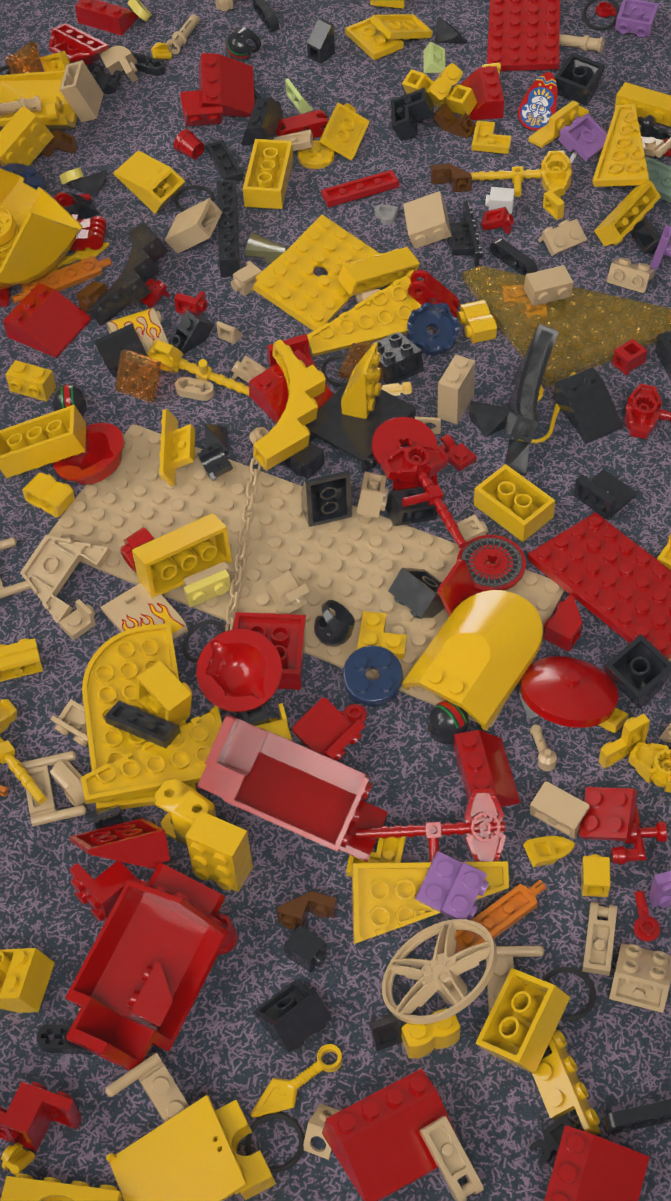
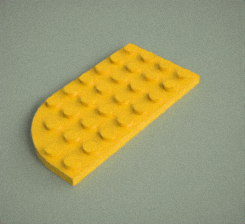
[82,623,197,812]

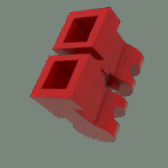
[69,215,107,251]

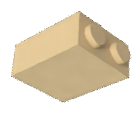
[60,61,104,122]
[403,191,452,248]
[165,198,222,253]
[437,354,475,424]

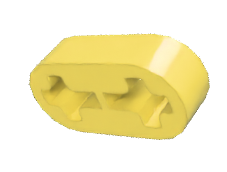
[127,0,152,22]
[59,167,84,185]

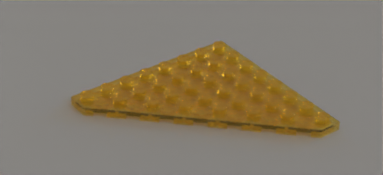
[462,266,671,388]

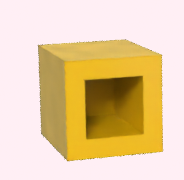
[581,854,610,897]

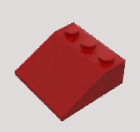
[199,53,255,117]
[3,283,92,358]
[249,349,333,424]
[233,612,306,690]
[69,818,170,869]
[544,1125,649,1201]

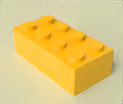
[243,139,293,209]
[0,405,86,478]
[132,513,232,598]

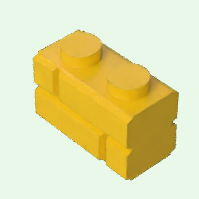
[0,638,43,682]

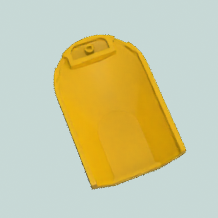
[0,70,77,130]
[402,590,543,731]

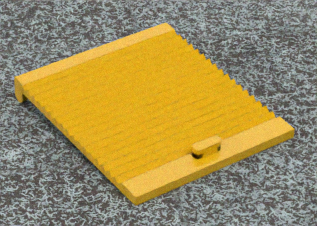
[106,1095,248,1201]

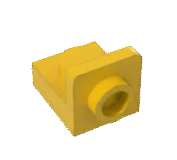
[543,186,565,220]

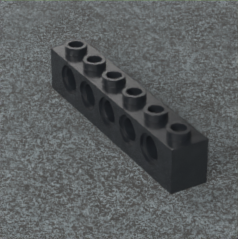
[217,180,240,277]

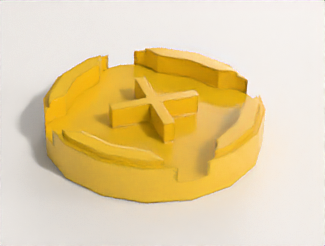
[297,140,335,169]

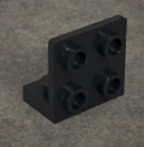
[365,332,424,384]
[574,470,637,520]

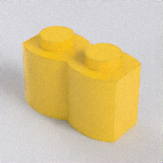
[426,63,463,105]
[457,300,497,343]
[22,473,75,518]
[401,1009,460,1059]

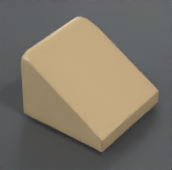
[216,321,242,344]

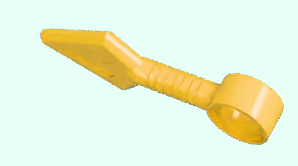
[46,95,64,121]
[45,242,109,275]
[251,1044,342,1118]

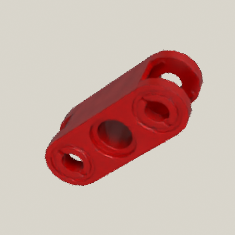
[276,110,329,138]
[408,270,460,318]

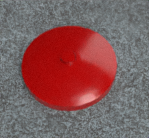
[520,656,618,728]

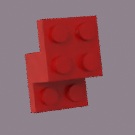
[69,861,139,922]
[0,1082,82,1152]

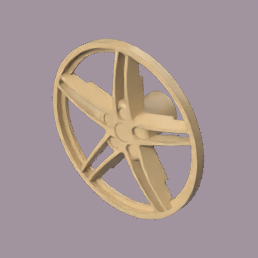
[382,919,497,1024]

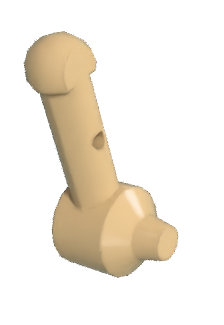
[530,725,557,771]

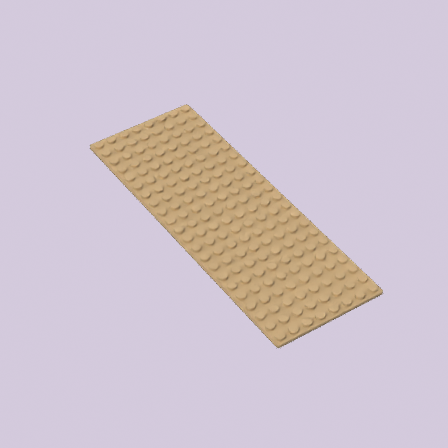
[48,425,565,727]

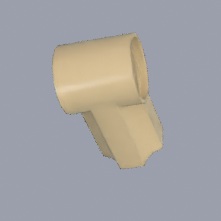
[50,760,85,807]

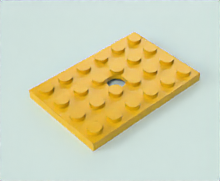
[253,215,380,331]

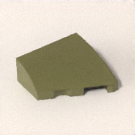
[245,233,288,263]

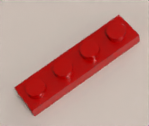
[321,170,399,207]

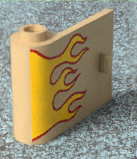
[107,308,169,372]
[101,583,188,641]

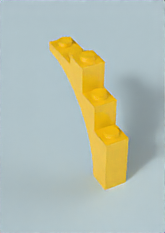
[253,339,326,471]

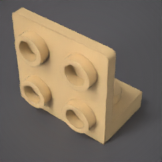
[609,943,671,1013]

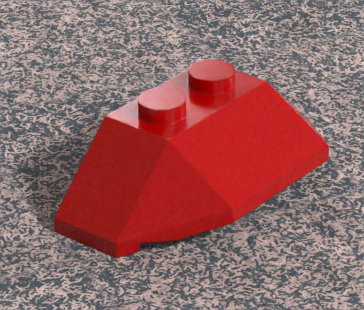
[49,23,109,65]

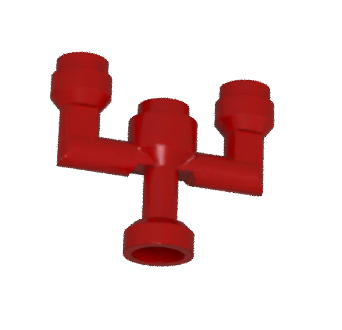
[611,805,667,865]

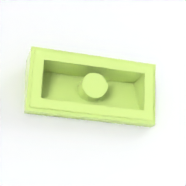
[423,42,445,73]
[285,79,313,114]

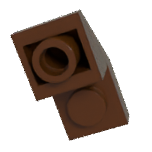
[432,103,476,139]
[40,130,77,157]
[430,163,472,193]
[277,891,338,929]

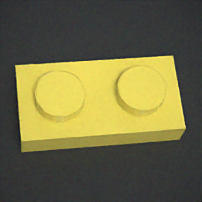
[183,569,231,607]

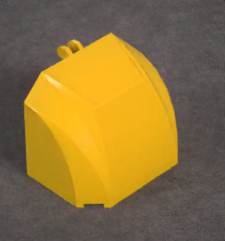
[0,168,83,289]

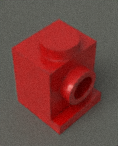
[612,339,647,376]

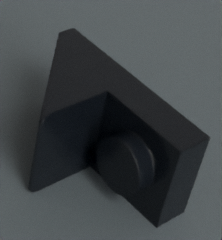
[64,193,99,219]

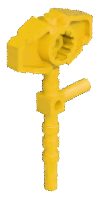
[471,151,572,197]
[147,340,249,396]
[0,699,47,805]
[628,742,671,793]

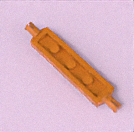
[11,256,112,304]
[430,880,546,961]

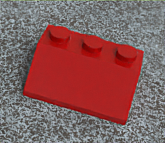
[75,0,139,36]
[460,66,504,121]
[454,730,520,807]

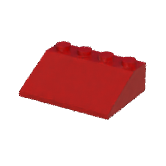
[322,1068,457,1201]

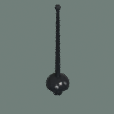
[638,115,671,137]

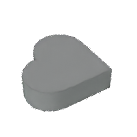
[375,204,398,225]

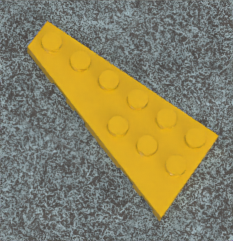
[592,104,650,187]
[307,270,430,357]
[81,706,222,804]
[352,861,509,944]

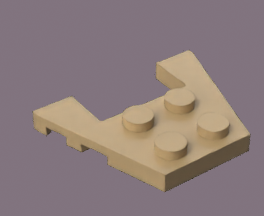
[20,535,112,624]

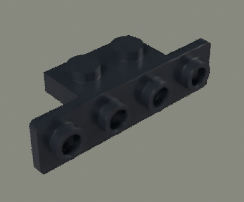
[448,200,483,267]

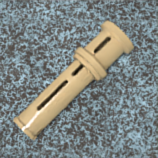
[166,14,200,54]
[560,34,605,54]
[0,95,42,115]

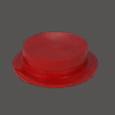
[53,423,125,485]
[196,629,282,712]

